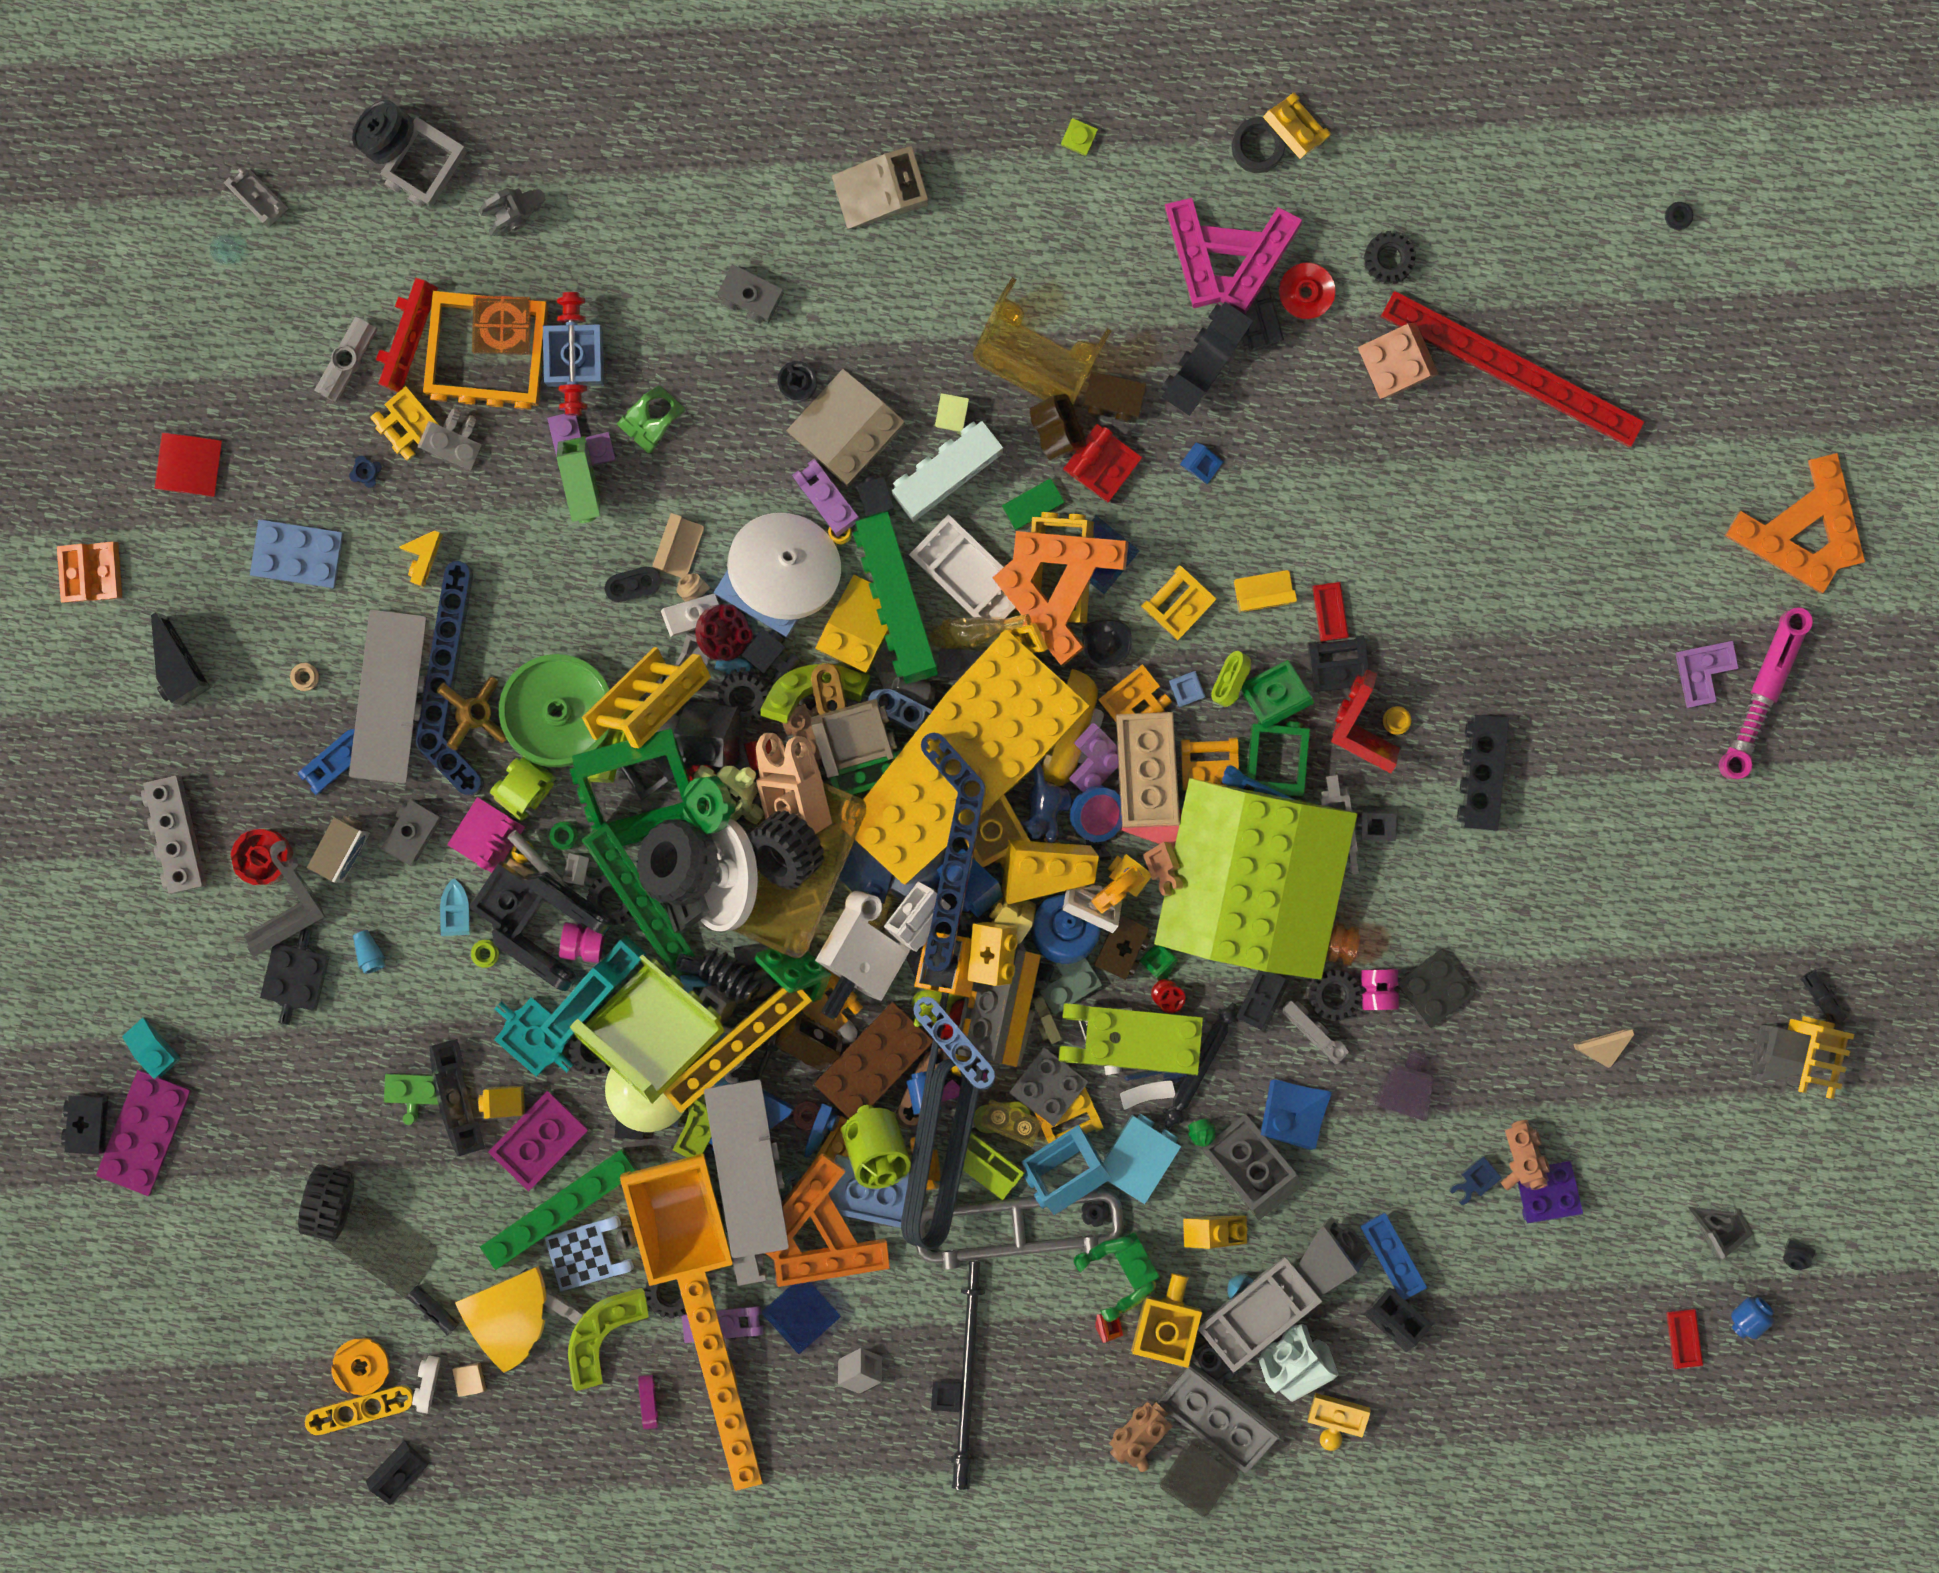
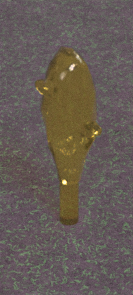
[928,614,1031,649]

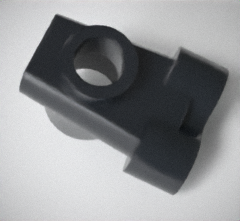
[1192,1341,1239,1385]

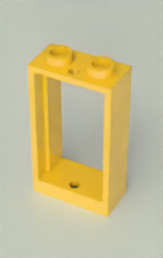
[1031,512,1094,623]

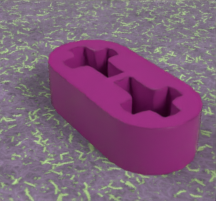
[638,1374,659,1430]

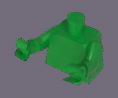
[1074,1232,1160,1322]

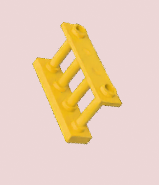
[582,647,711,748]

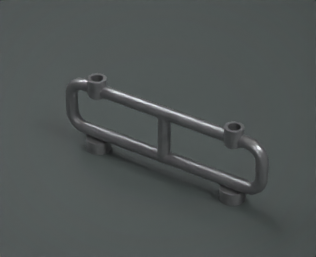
[915,1188,1124,1269]

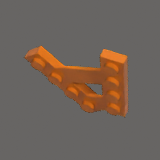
[1725,453,1865,594]
[992,531,1128,665]
[765,1152,890,1287]

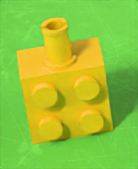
[963,795,1030,870]
[1131,1273,1202,1368]

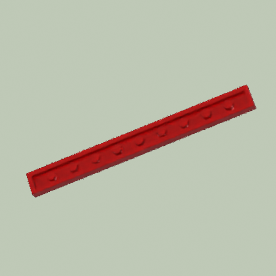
[1380,291,1644,448]

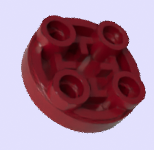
[695,604,753,661]

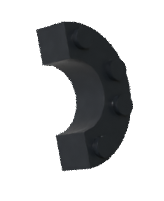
[1161,302,1253,416]

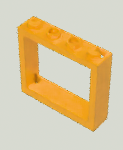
[423,291,549,410]

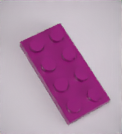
[96,1069,192,1196]

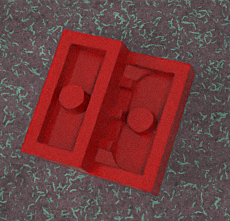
[154,433,222,497]

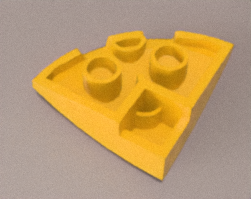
[455,1266,547,1373]

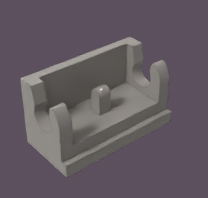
[224,167,288,228]

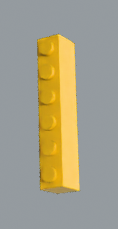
[664,987,812,1113]

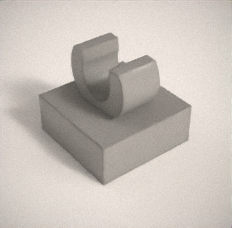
[563,853,598,885]

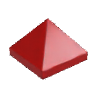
[1095,1313,1123,1343]

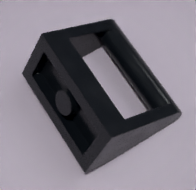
[620,755,675,801]

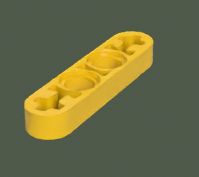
[305,1385,414,1435]

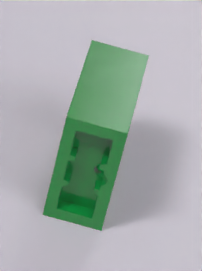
[1247,720,1310,797]

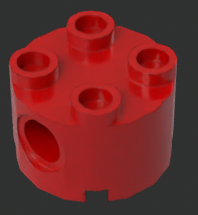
[231,829,293,885]

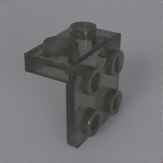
[1160,1439,1239,1517]

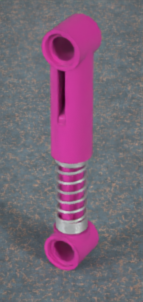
[1719,607,1813,780]

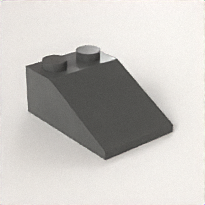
[1202,1114,1303,1221]

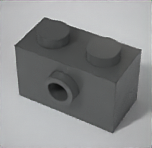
[717,264,784,324]
[381,800,443,866]

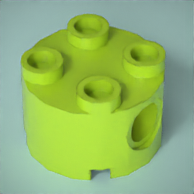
[490,757,556,821]

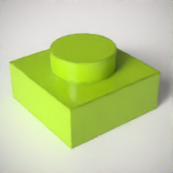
[1061,118,1098,156]

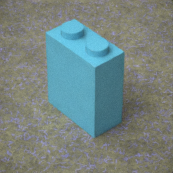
[1102,1113,1181,1204]

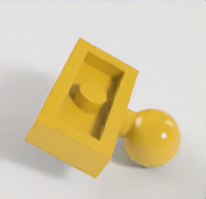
[1308,1393,1370,1451]

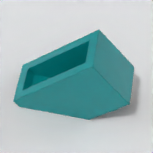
[122,1017,182,1079]

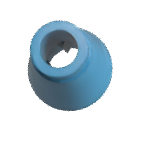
[352,930,385,974]

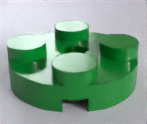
[683,776,736,834]

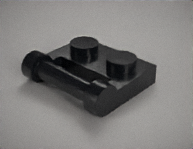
[1307,635,1369,693]

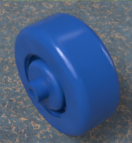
[1031,893,1101,964]

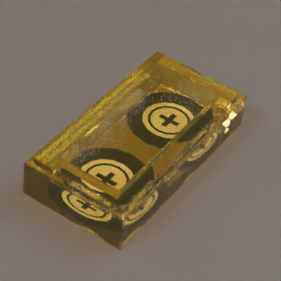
[980,1099,1043,1147]

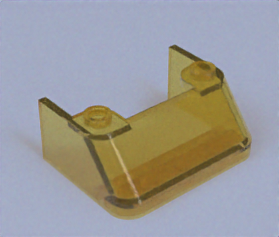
[973,277,1112,404]

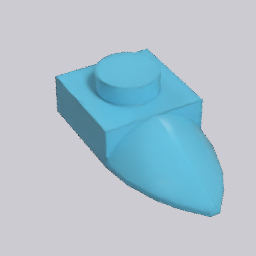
[440,879,470,936]

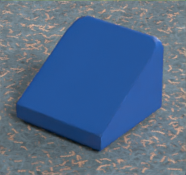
[1180,442,1223,484]

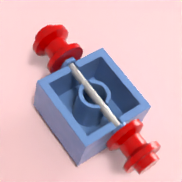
[543,292,604,416]

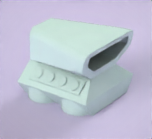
[1258,1324,1339,1402]

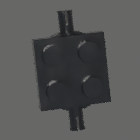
[260,929,330,1025]

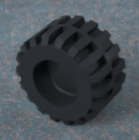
[748,811,824,889]
[298,1164,354,1242]

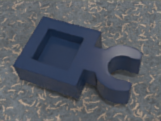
[1449,1156,1502,1205]

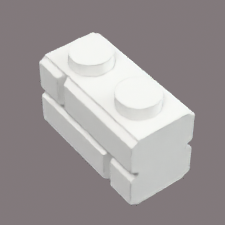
[884,882,951,952]

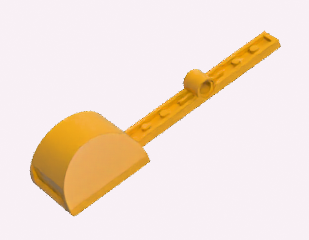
[620,1153,763,1491]

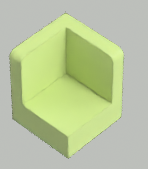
[935,393,969,435]

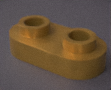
[811,663,847,715]

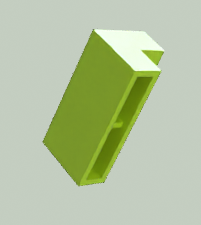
[963,1131,1024,1200]

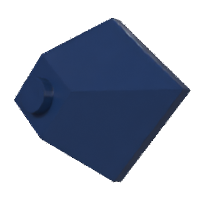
[835,830,892,904]

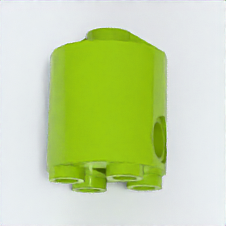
[841,1105,911,1189]

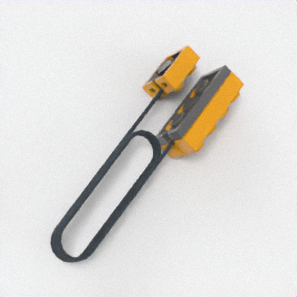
[901,932,1041,1249]

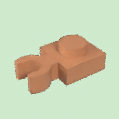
[1143,842,1183,896]

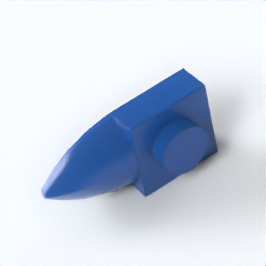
[804,1104,840,1158]

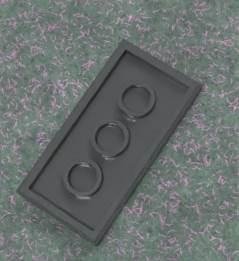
[1157,1362,1281,1474]

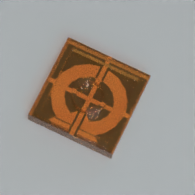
[472,296,531,355]

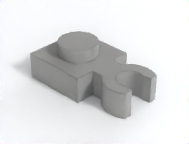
[543,1288,585,1324]

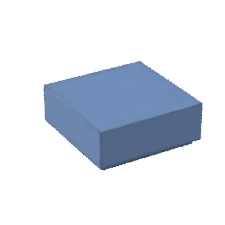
[1169,671,1205,707]

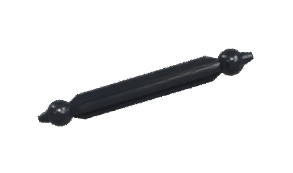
[1163,1002,1238,1129]

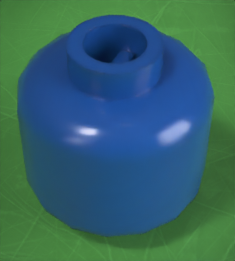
[1731,1297,1774,1339]

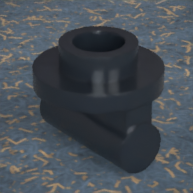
[1035,959,1054,990]
[1783,1238,1816,1270]

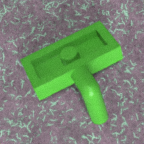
[384,1074,439,1125]

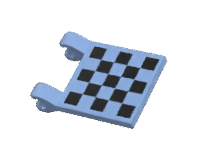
[545,1215,634,1291]

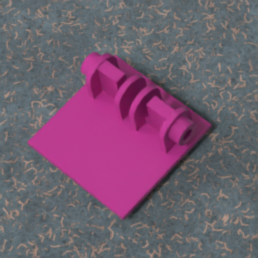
[447,797,525,873]

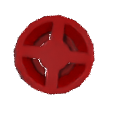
[1151,979,1185,1013]

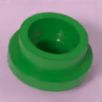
[549,822,578,850]

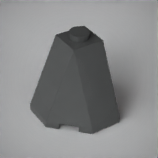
[1749,1025,1835,1082]
[1296,1217,1371,1297]

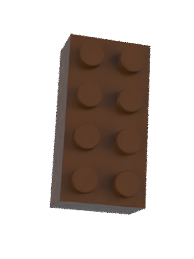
[814,1001,933,1118]

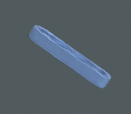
[914,997,995,1089]

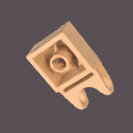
[756,733,832,834]

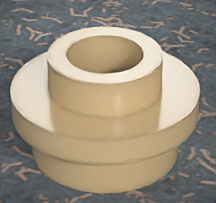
[290,663,319,691]

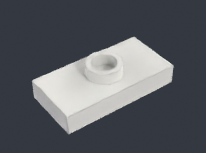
[661,594,719,637]

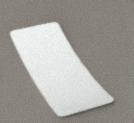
[1120,1081,1175,1109]

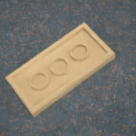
[1116,712,1180,828]

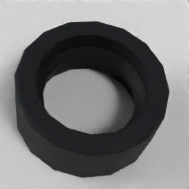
[1231,117,1286,174]

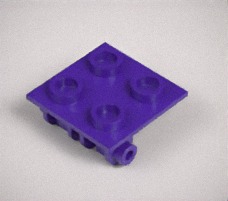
[1518,1161,1583,1224]

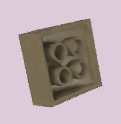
[786,369,905,488]

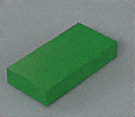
[1002,478,1065,531]

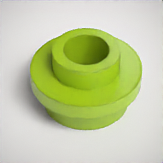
[471,940,499,968]

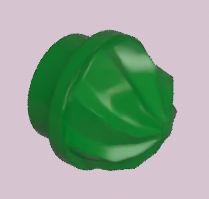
[1188,1118,1216,1147]

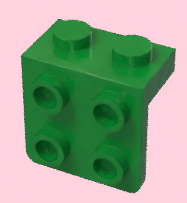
[755,939,832,1002]

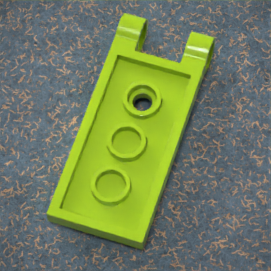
[1058,1004,1203,1075]

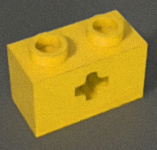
[968,922,1018,986]

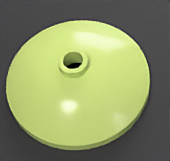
[605,1068,686,1132]

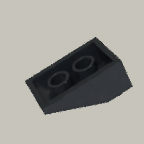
[151,612,211,706]

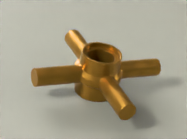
[437,677,506,750]

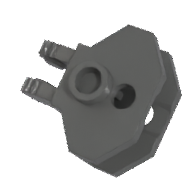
[479,188,546,237]

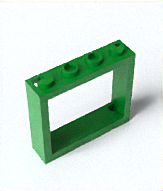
[569,728,691,846]

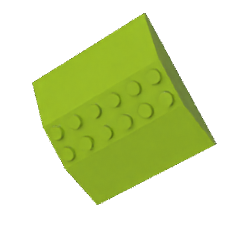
[1154,778,1357,979]

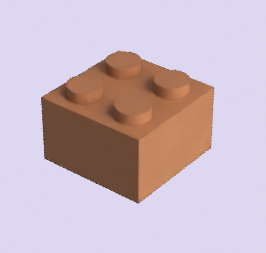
[1358,323,1439,399]

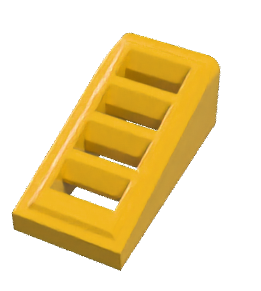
[1000,623,1048,653]

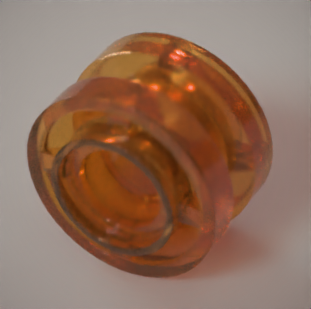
[1327,922,1361,966]

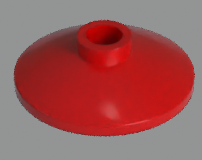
[1279,263,1335,319]

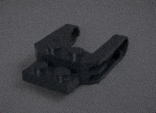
[469,861,613,991]

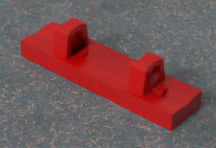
[376,278,438,393]

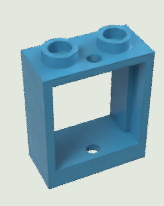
[1021,1125,1112,1215]

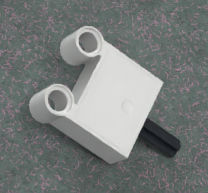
[815,891,911,1020]

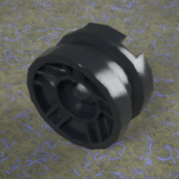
[777,361,817,403]

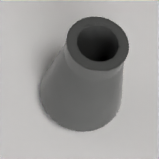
[891,677,935,707]

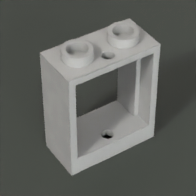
[380,117,467,208]

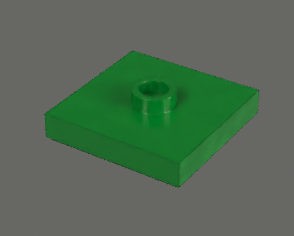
[1240,659,1314,729]

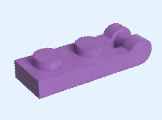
[792,459,860,537]
[682,1305,764,1343]

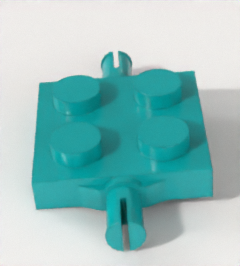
[494,997,574,1077]

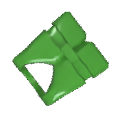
[617,385,685,453]

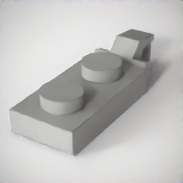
[1280,1001,1349,1064]

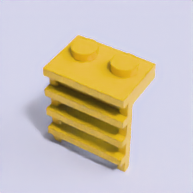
[1788,1016,1854,1099]

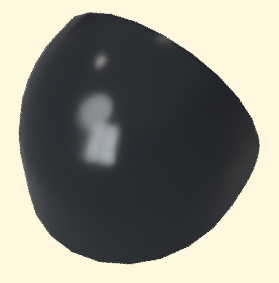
[1082,620,1132,668]

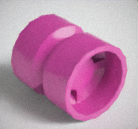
[559,922,605,964]
[1362,969,1399,1010]

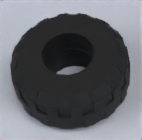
[637,819,719,906]

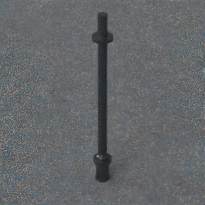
[951,1261,985,1490]

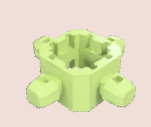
[693,765,764,824]

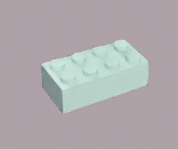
[892,421,1003,523]

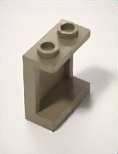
[811,698,897,778]

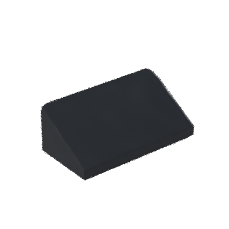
[366,1441,429,1505]

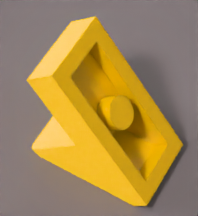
[399,530,443,588]

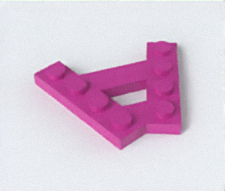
[1165,198,1302,314]

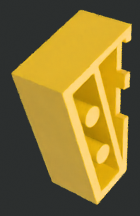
[1001,840,1099,905]

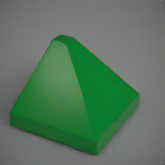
[1139,944,1178,981]

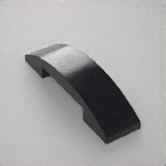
[430,1039,485,1156]

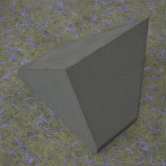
[1687,1206,1753,1259]

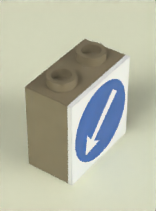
[307,815,370,883]

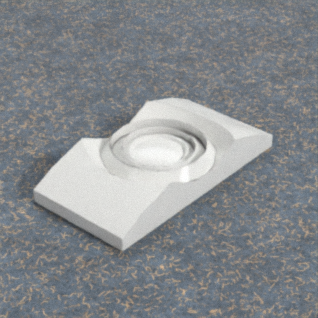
[909,514,1015,633]

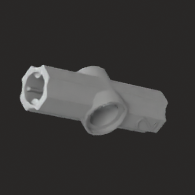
[314,316,378,403]

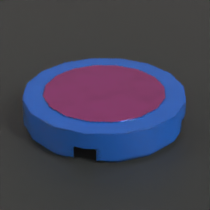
[1070,785,1122,842]

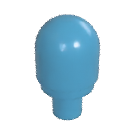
[714,658,754,675]

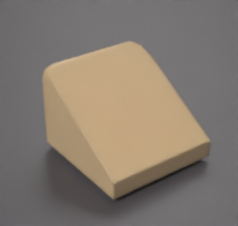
[452,1362,487,1397]

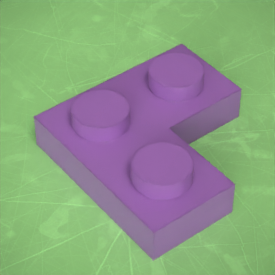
[547,414,616,466]
[1675,641,1738,708]
[1069,723,1119,792]

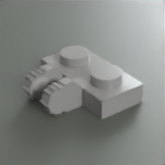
[418,408,481,471]

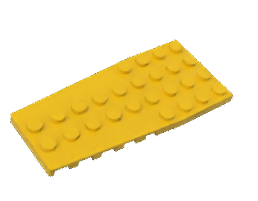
[843,629,1090,885]

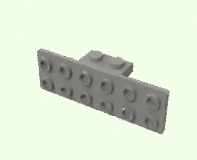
[349,610,426,784]
[704,1079,789,1258]

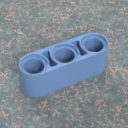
[868,689,933,733]

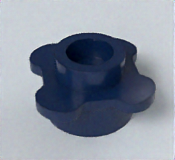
[349,456,382,488]

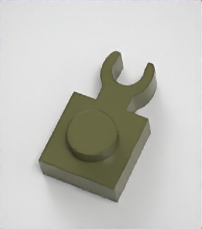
[1032,995,1062,1044]

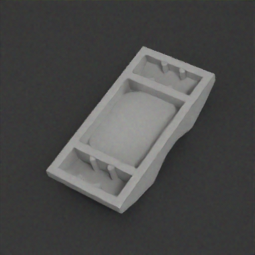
[1198,1256,1322,1373]

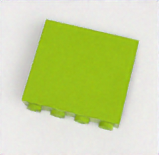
[570,955,725,1104]

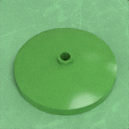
[499,654,611,767]

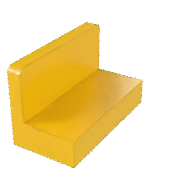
[1234,570,1297,613]

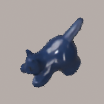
[1021,762,1072,843]

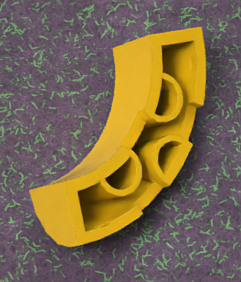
[1042,669,1098,786]

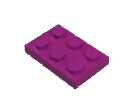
[488,1090,589,1192]

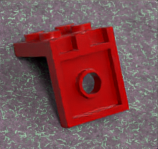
[1331,669,1400,773]

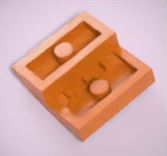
[57,541,122,603]

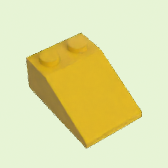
[815,575,889,675]

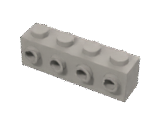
[141,775,207,894]

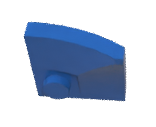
[1261,1079,1332,1150]

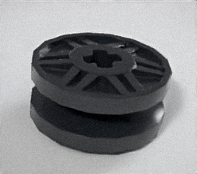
[352,100,414,164]

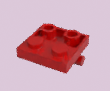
[1063,424,1142,503]

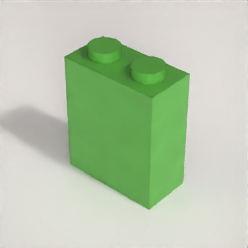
[557,436,601,523]

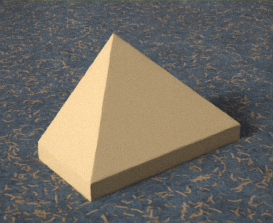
[1574,1029,1634,1068]

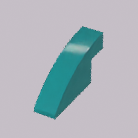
[540,935,647,1047]

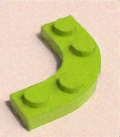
[760,663,871,724]
[673,1094,712,1158]
[568,1288,649,1391]

